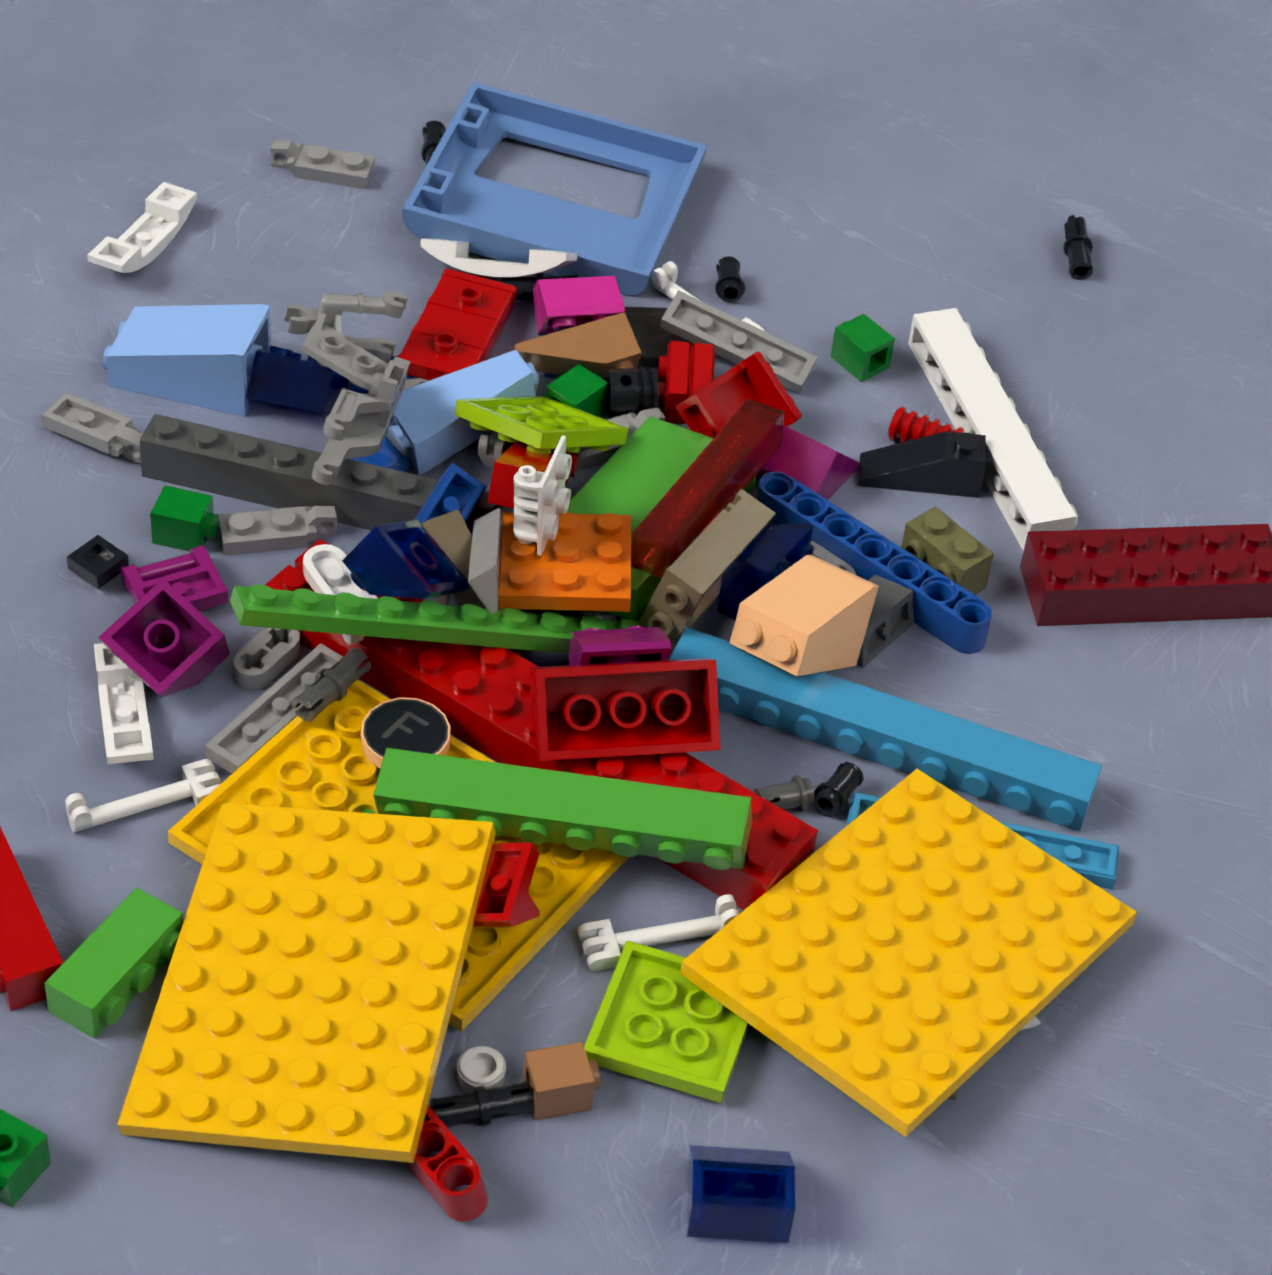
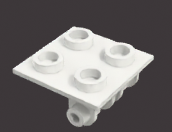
[513,435,572,556]

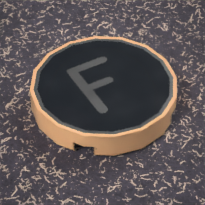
[361,697,451,769]

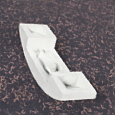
[87,182,197,273]
[420,238,577,277]
[94,643,154,764]

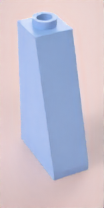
[389,350,538,475]

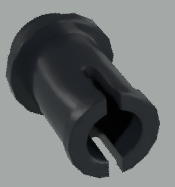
[715,256,745,303]
[814,762,864,816]

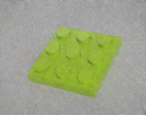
[454,396,629,454]
[584,940,749,1103]

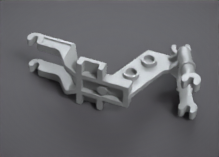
[284,291,411,485]

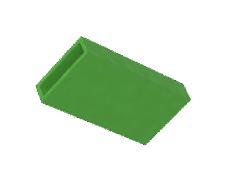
[567,416,757,621]

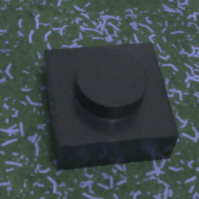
[67,535,129,589]

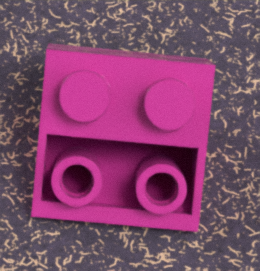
[533,276,625,334]

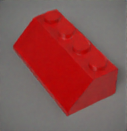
[529,658,721,761]

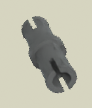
[292,648,371,722]

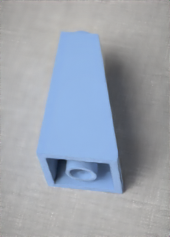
[103,304,271,417]

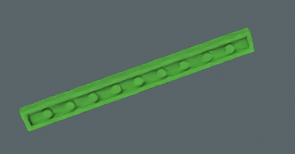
[230,584,643,654]

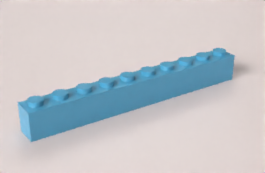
[669,627,1102,831]

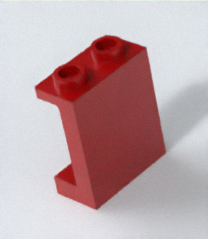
[675,351,802,452]

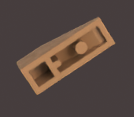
[513,312,642,380]

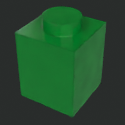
[831,313,895,382]
[546,364,608,417]
[150,485,219,552]

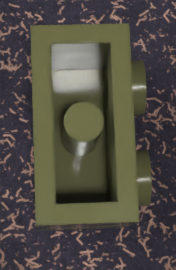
[901,506,994,595]

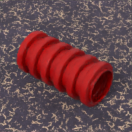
[888,406,965,443]

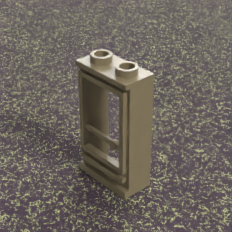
[638,489,776,648]

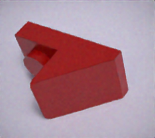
[473,842,540,927]

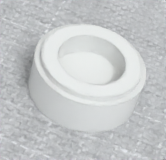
[457,1046,506,1093]

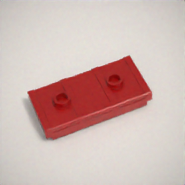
[398,268,517,380]

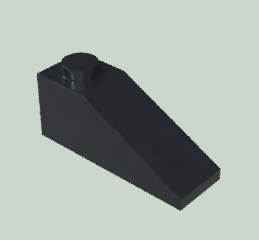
[859,431,986,498]

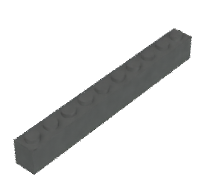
[139,414,514,538]

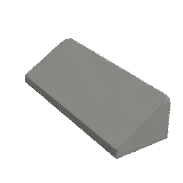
[468,508,502,614]

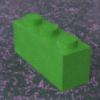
[45,887,183,1039]

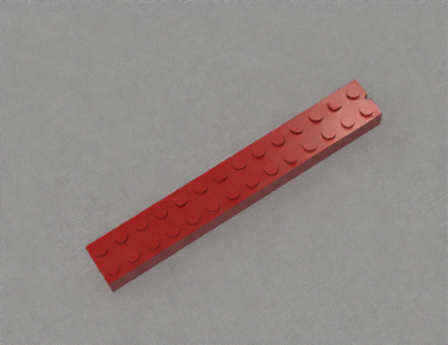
[265,539,818,910]

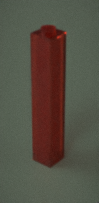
[631,399,785,578]

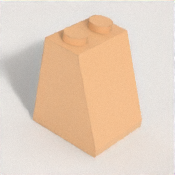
[729,555,879,676]

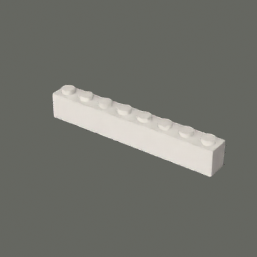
[908,308,1078,551]

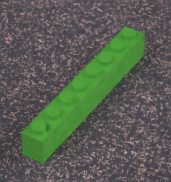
[373,748,752,870]

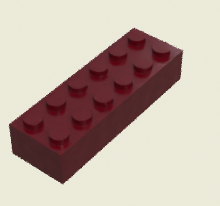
[1020,524,1272,626]

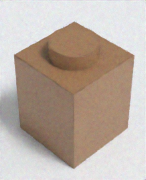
[523,1042,600,1121]

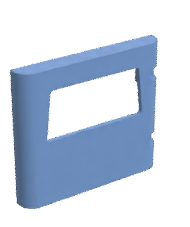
[402,82,707,295]

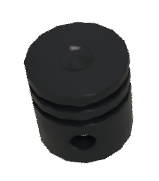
[605,367,659,416]

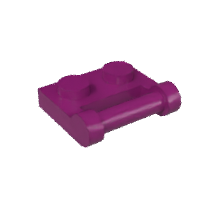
[121,545,228,611]

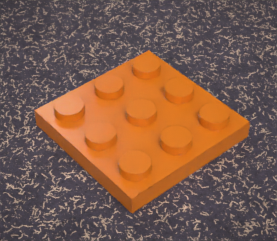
[499,512,631,612]

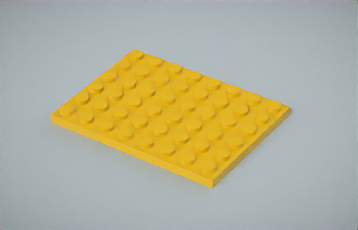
[168,680,629,1032]
[680,769,1137,1138]
[117,803,496,1163]

